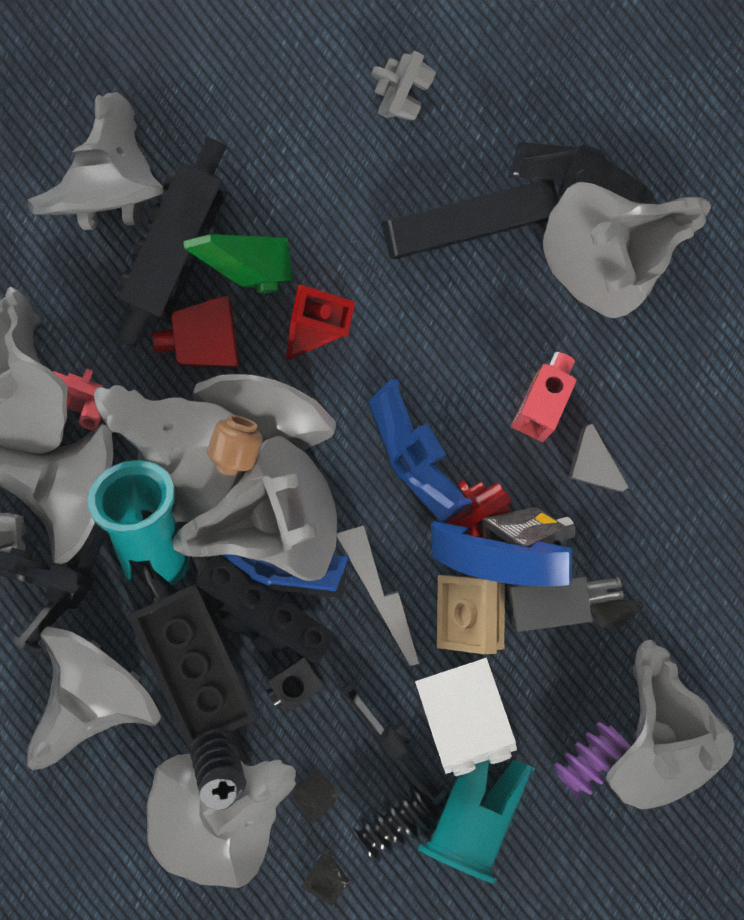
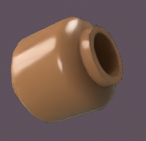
[207,415,263,476]

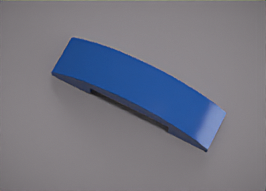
[431,521,572,586]

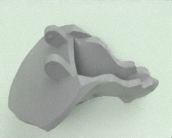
[27,92,163,230]
[543,182,711,318]
[0,287,68,454]
[192,374,336,480]
[94,385,243,522]
[0,423,113,565]
[172,436,337,581]
[27,626,161,770]
[605,640,734,809]
[146,754,296,889]

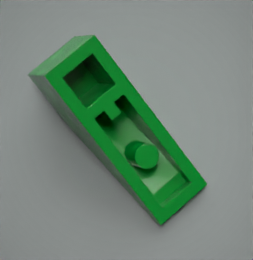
[184,234,293,293]

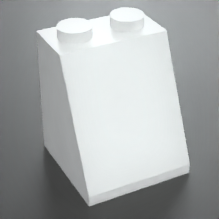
[415,658,517,776]

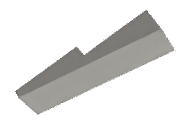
[337,525,419,666]

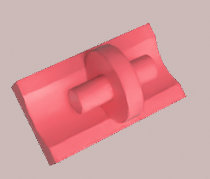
[53,368,105,431]

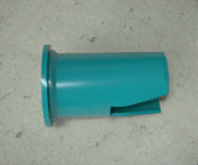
[87,460,190,586]
[417,760,535,884]

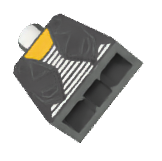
[483,508,575,548]

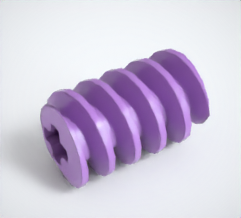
[554,722,631,803]

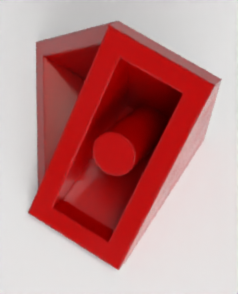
[285,285,355,361]

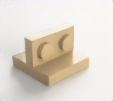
[437,575,505,654]

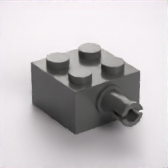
[506,569,623,632]

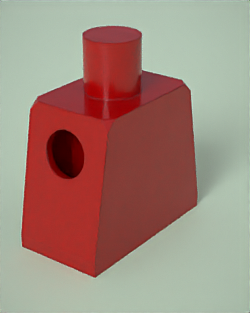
[152,296,240,369]

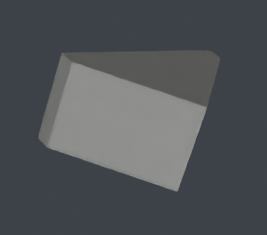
[568,424,629,491]

